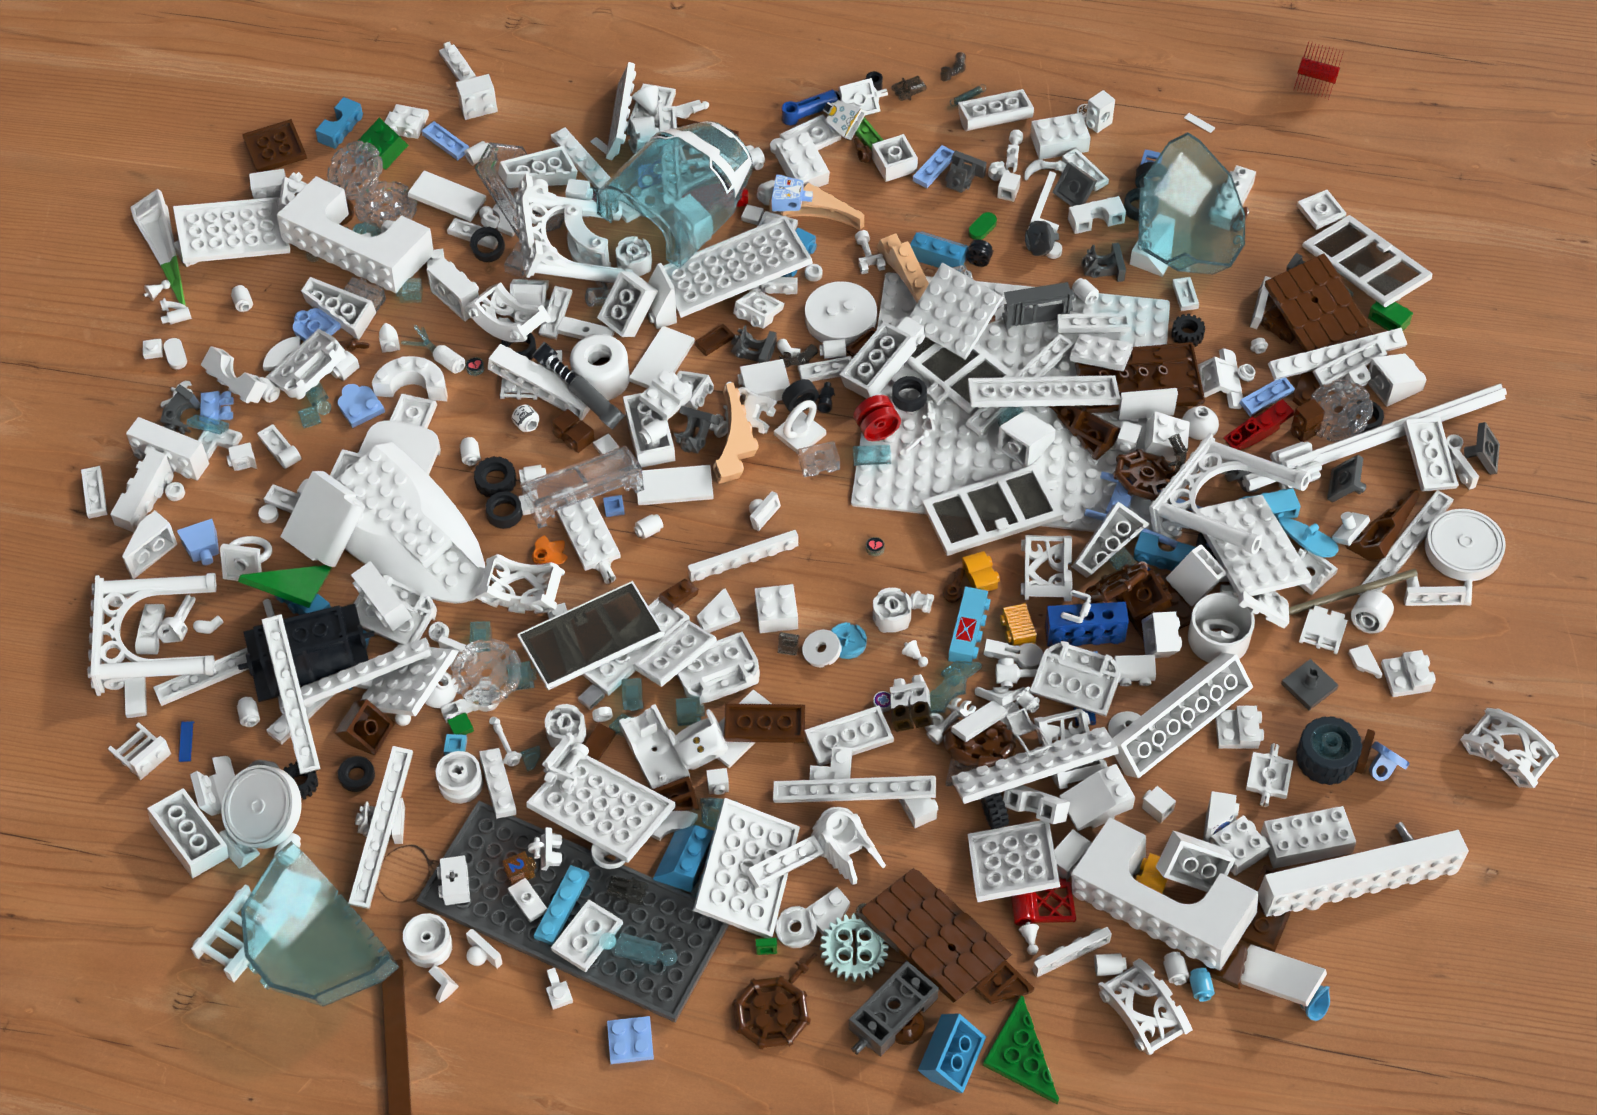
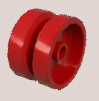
[853,395,901,442]

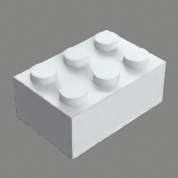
[1030,113,1091,159]
[775,132,830,187]
[427,257,481,321]
[597,271,658,337]
[351,561,412,631]
[1156,831,1235,892]

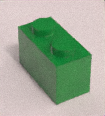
[1368,294,1413,331]

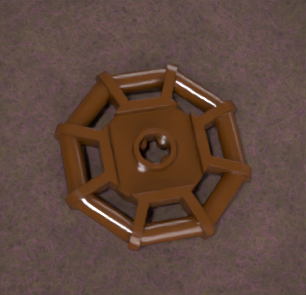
[1113,449,1178,502]
[1085,561,1148,604]
[732,975,811,1050]

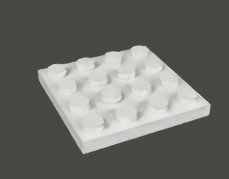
[909,262,1004,360]
[361,644,457,716]
[968,820,1060,902]

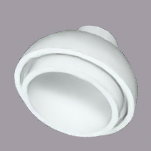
[1182,406,1219,440]
[425,672,457,708]

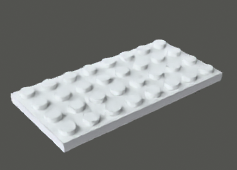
[663,216,813,318]

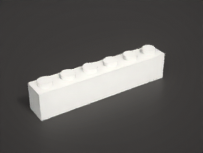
[488,344,590,420]

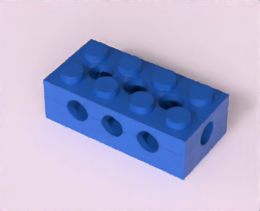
[1045,602,1129,647]

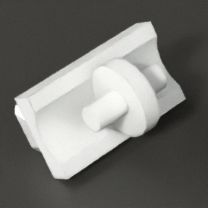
[528,827,562,871]

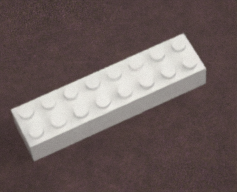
[1112,653,1253,778]

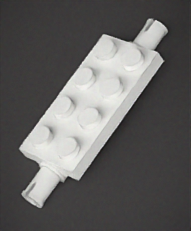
[556,490,621,584]

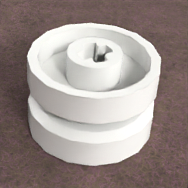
[435,751,483,804]
[403,913,452,968]

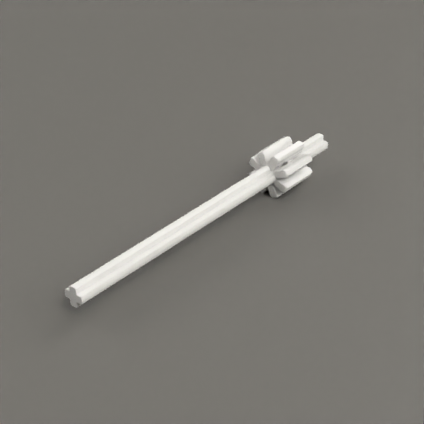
[1242,384,1507,492]

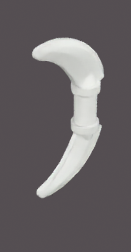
[1024,159,1067,181]

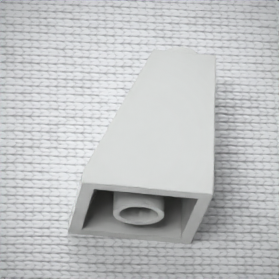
[1368,354,1427,407]
[998,410,1056,467]

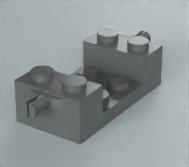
[849,961,939,1057]

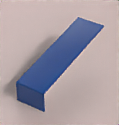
[179,721,195,762]

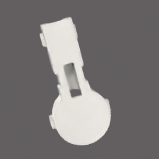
[984,639,1043,669]
[440,683,500,723]

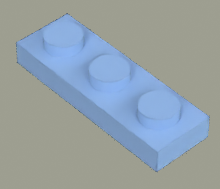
[422,121,469,161]
[913,145,955,189]
[1239,378,1295,417]

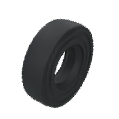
[338,756,375,792]

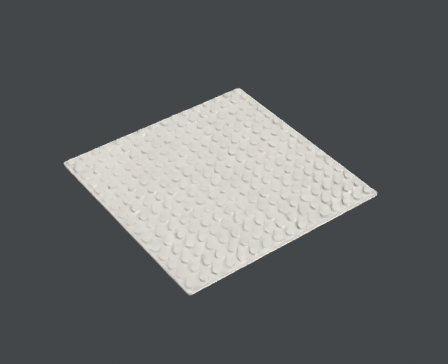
[851,272,1170,537]

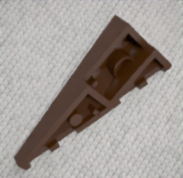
[1049,405,1121,460]
[1345,489,1420,561]
[648,776,700,811]

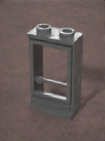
[1002,282,1074,329]

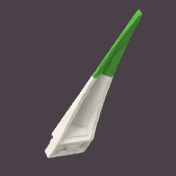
[130,189,186,306]

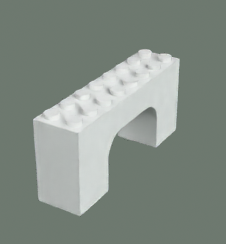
[277,177,434,293]
[1071,817,1258,971]

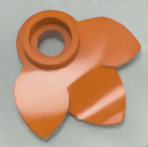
[532,535,568,565]

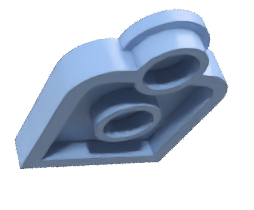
[293,308,341,341]
[338,384,385,428]

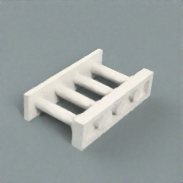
[191,884,288,982]

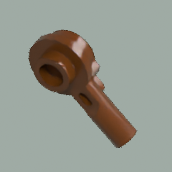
[853,137,872,163]
[943,568,965,603]

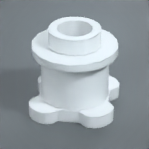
[910,591,934,613]
[1015,687,1040,713]

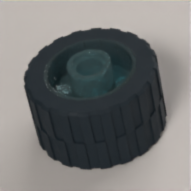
[1296,716,1362,785]

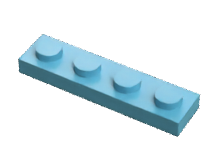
[534,865,590,945]

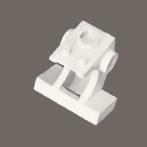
[355,798,405,844]

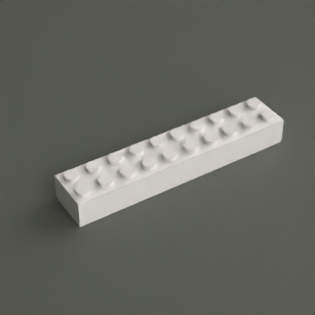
[1258,830,1469,917]

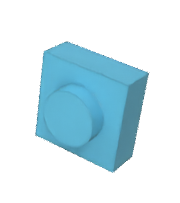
[444,734,467,755]

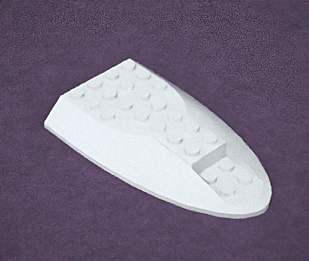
[335,442,486,604]

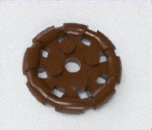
[944,715,1016,768]

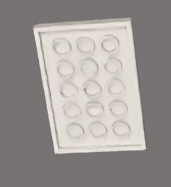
[173,197,290,263]
[1198,495,1312,596]
[526,754,675,863]
[693,798,800,938]

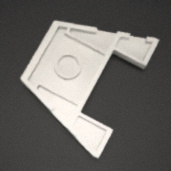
[1238,591,1289,628]

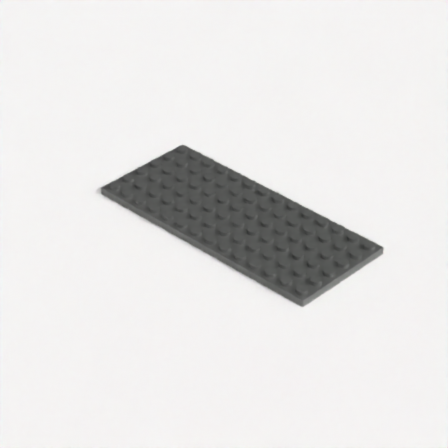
[416,801,729,1023]

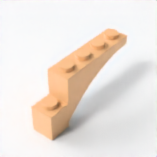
[769,183,864,230]
[877,233,929,303]
[713,382,758,484]

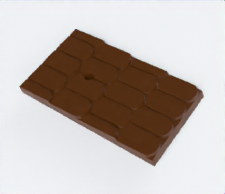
[1265,253,1374,352]
[1075,342,1205,413]
[855,868,1012,1003]

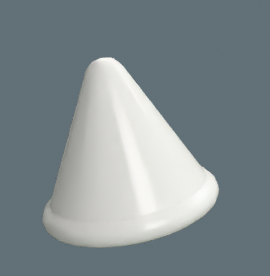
[632,85,659,115]

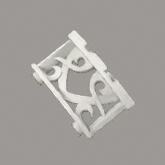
[564,204,611,267]
[464,282,551,342]
[1021,535,1072,601]
[475,554,565,614]
[1034,708,1108,789]
[1460,708,1559,788]
[1098,958,1192,1055]

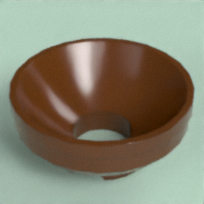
[895,1007,925,1045]

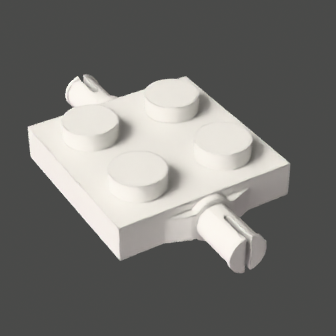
[831,78,888,116]
[1246,743,1293,807]

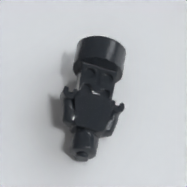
[817,382,835,413]

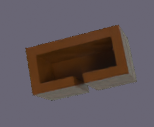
[1290,399,1325,442]
[552,409,595,453]

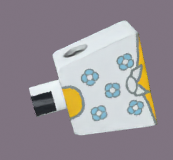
[823,100,867,140]

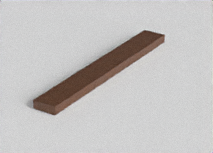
[381,959,412,1115]

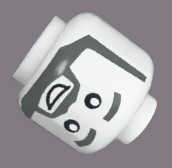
[512,405,539,432]

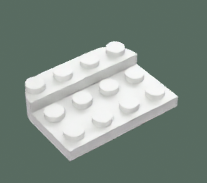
[266,329,346,400]
[354,575,437,645]
[677,632,760,705]
[1030,641,1121,717]

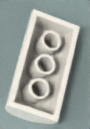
[958,89,1034,131]

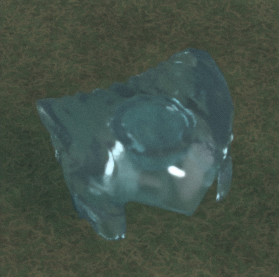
[700,797,738,827]

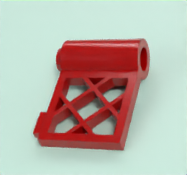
[1011,878,1077,926]

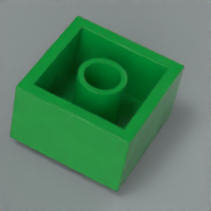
[356,117,409,170]

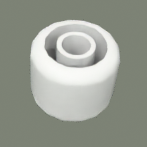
[1351,590,1394,634]

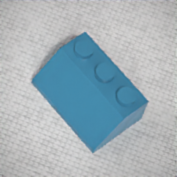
[910,231,969,272]
[653,825,714,892]
[918,1014,986,1093]

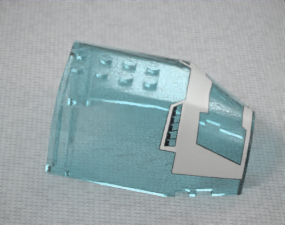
[596,121,753,268]

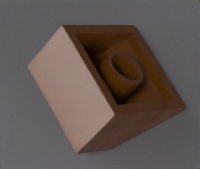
[335,699,395,755]

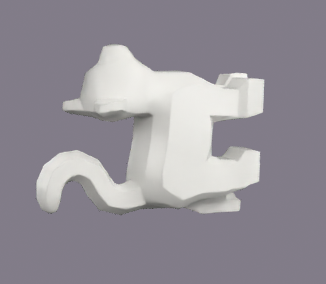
[723,382,777,434]

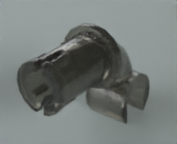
[940,52,966,81]
[779,344,818,367]
[1168,433,1188,475]

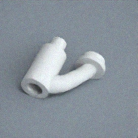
[160,298,192,325]

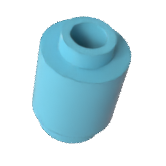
[1189,968,1215,1002]

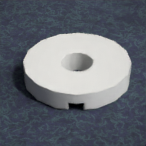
[802,629,841,668]
[775,906,817,948]

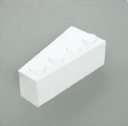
[498,146,578,188]
[301,277,376,341]
[110,447,174,532]
[1071,502,1149,578]

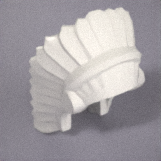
[811,807,886,885]

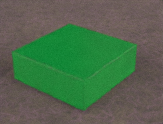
[447,712,474,735]
[756,938,777,955]

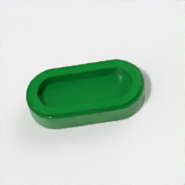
[969,212,997,240]

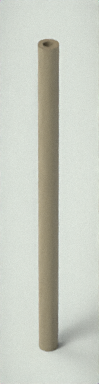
[1289,569,1418,615]

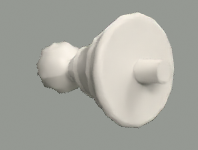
[144,280,171,301]
[902,640,928,667]
[1018,922,1039,955]

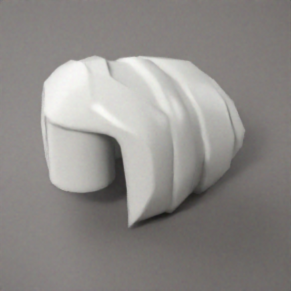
[988,161,1010,181]

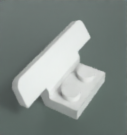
[510,279,550,310]
[1198,348,1243,409]
[190,756,235,816]

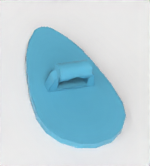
[1278,517,1339,557]

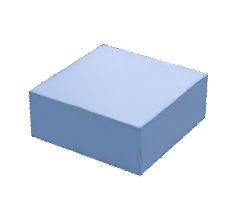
[603,495,625,517]

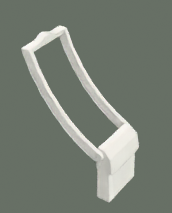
[1006,708,1051,756]

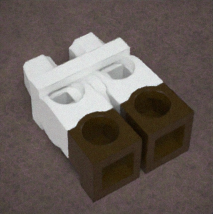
[890,674,934,732]

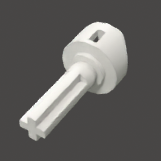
[157,595,196,643]

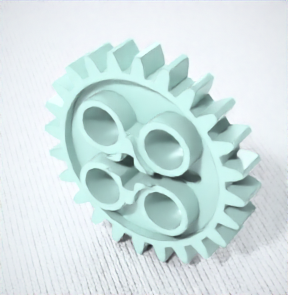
[820,913,889,982]

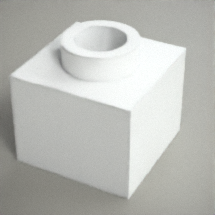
[707,768,729,795]

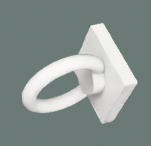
[774,400,826,456]
[220,536,272,581]

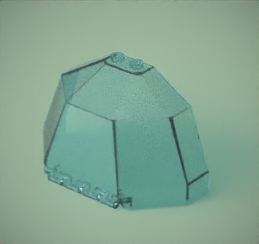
[1138,132,1245,275]
[241,841,399,1007]

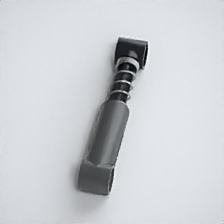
[532,342,625,430]

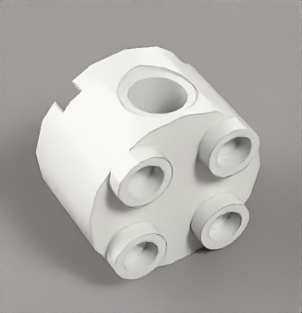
[627,116,660,153]
[615,236,652,276]
[873,588,912,633]
[545,704,586,748]

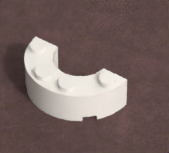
[372,356,448,401]

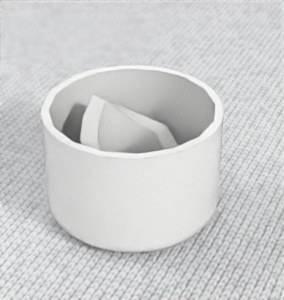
[570,334,630,400]
[1188,593,1255,663]

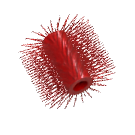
[1294,42,1344,100]

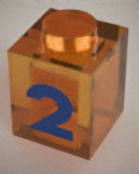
[502,851,537,885]

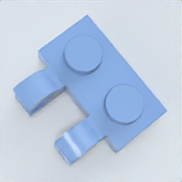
[200,391,234,427]

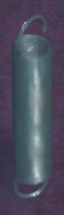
[950,84,986,106]

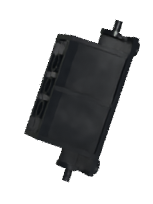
[238,604,375,702]

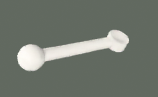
[900,431,929,457]

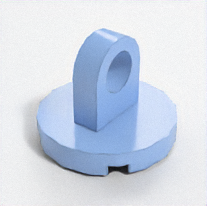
[1369,741,1409,781]

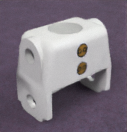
[667,709,728,770]

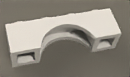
[201,346,268,403]

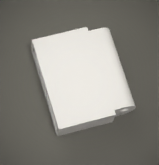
[280,471,365,567]

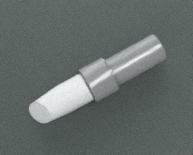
[1395,822,1414,842]

